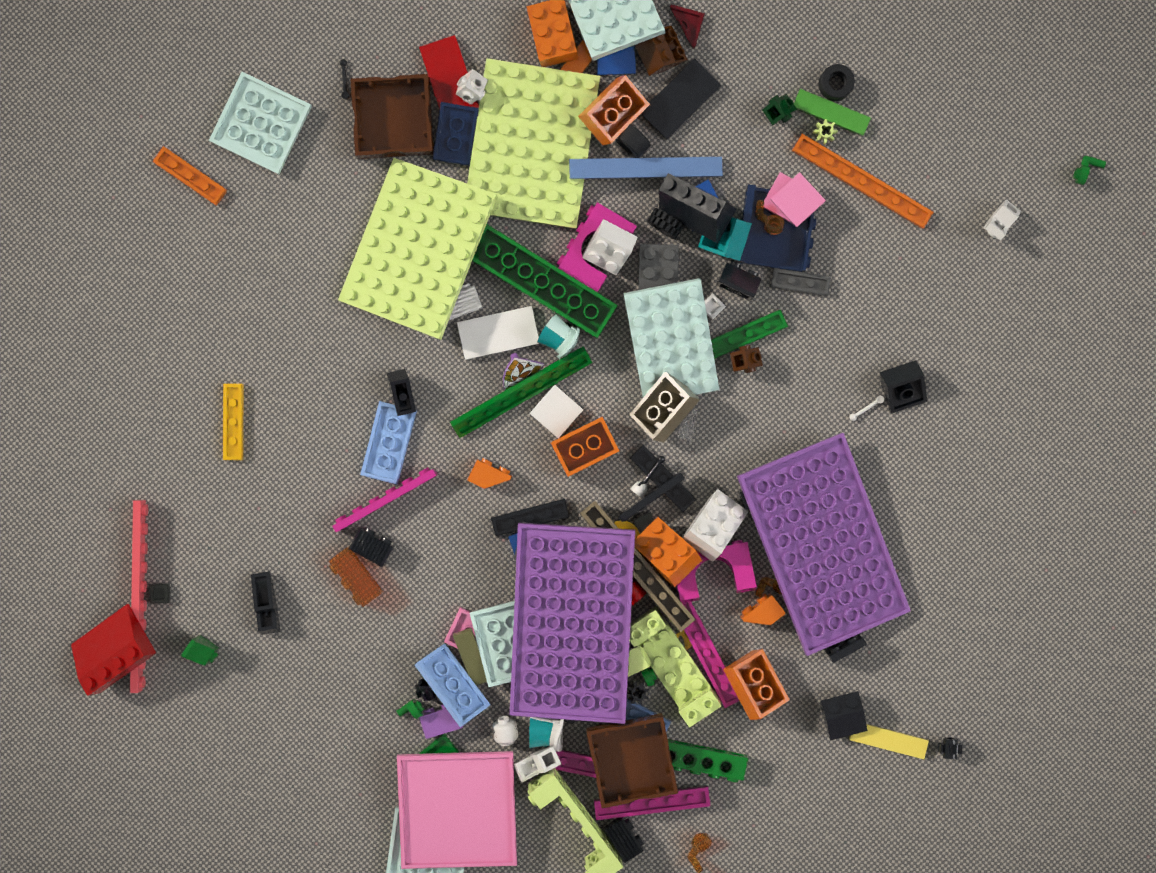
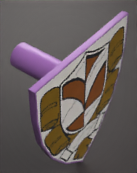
[503,353,544,390]

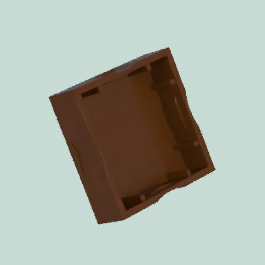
[350,74,434,159]
[586,713,678,809]

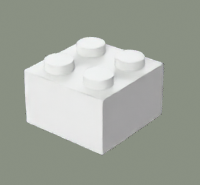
[582,219,637,275]

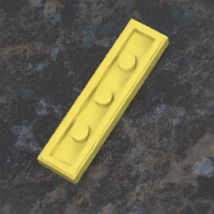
[849,724,929,759]

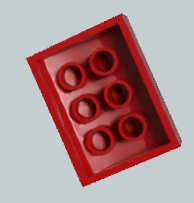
[71,604,156,696]

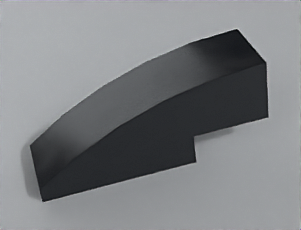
[251,571,280,635]

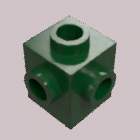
[762,94,797,126]

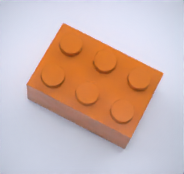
[526,0,579,67]
[578,75,650,146]
[550,417,619,477]
[635,517,702,587]
[723,649,790,720]

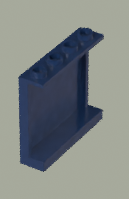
[735,184,818,272]

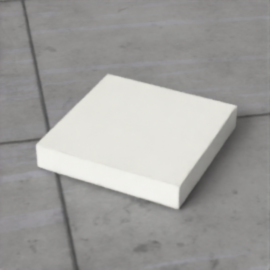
[530,385,583,438]

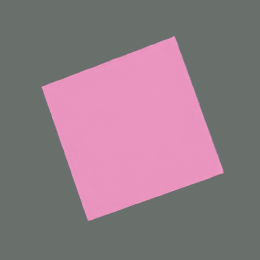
[397,751,517,869]

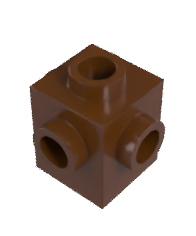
[730,345,763,373]

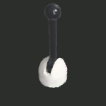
[631,456,665,498]

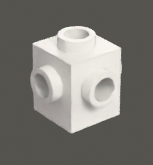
[456,69,488,104]

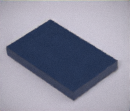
[432,102,479,166]

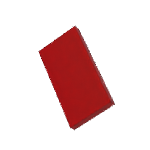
[419,35,479,109]

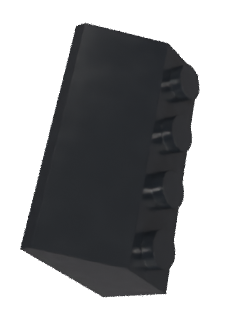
[659,173,737,243]

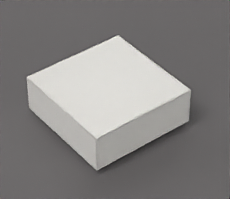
[705,293,726,320]

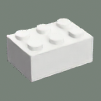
[682,489,749,562]

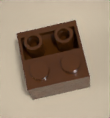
[635,25,688,76]

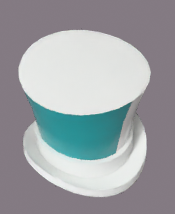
[529,717,564,752]

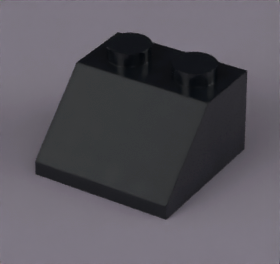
[716,261,761,301]
[879,360,928,414]
[819,691,868,741]

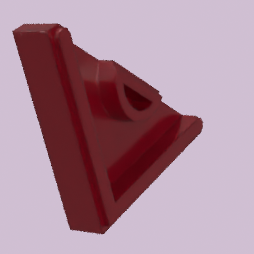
[670,4,705,49]

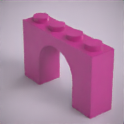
[557,202,637,293]
[677,540,757,603]

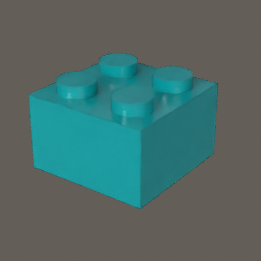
[698,217,752,261]

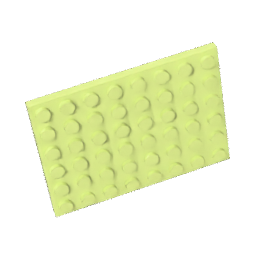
[467,58,600,229]
[338,158,498,340]

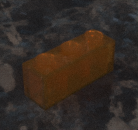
[329,546,384,607]

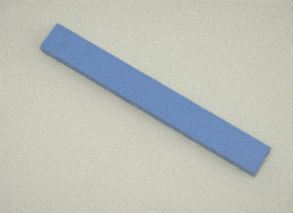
[569,157,723,179]

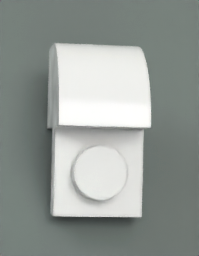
[983,199,1021,240]
[514,746,561,782]

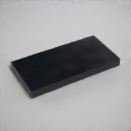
[641,58,721,140]

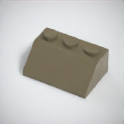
[629,371,700,443]

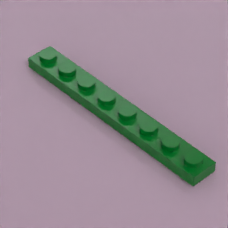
[450,346,593,438]

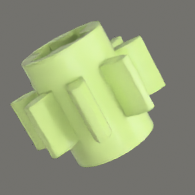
[813,119,838,145]

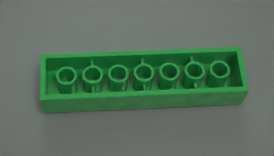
[472,224,618,339]

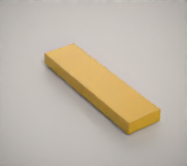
[223,384,244,460]

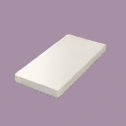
[457,306,539,360]

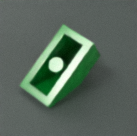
[181,635,219,666]

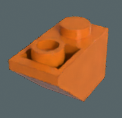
[467,458,512,489]
[740,593,786,625]

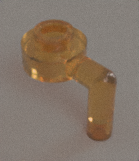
[755,200,784,235]
[755,577,782,597]
[687,833,712,873]

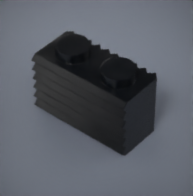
[349,527,395,567]
[603,817,644,863]

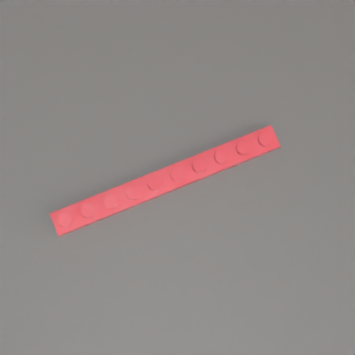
[130,500,148,693]

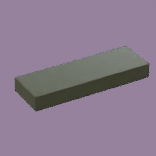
[453,628,487,685]

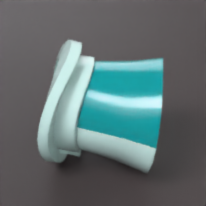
[537,314,580,359]

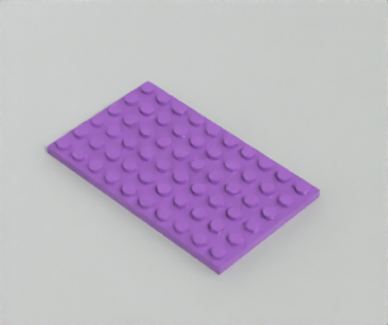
[737,433,911,656]
[510,523,635,724]

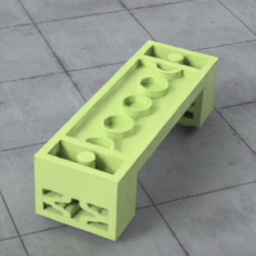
[630,606,721,728]
[527,768,623,873]

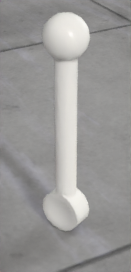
[849,396,884,421]

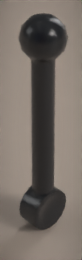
[340,59,349,99]

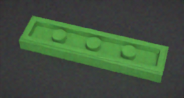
[794,89,871,137]

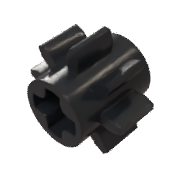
[415,678,436,701]
[627,681,649,705]
[938,737,962,759]

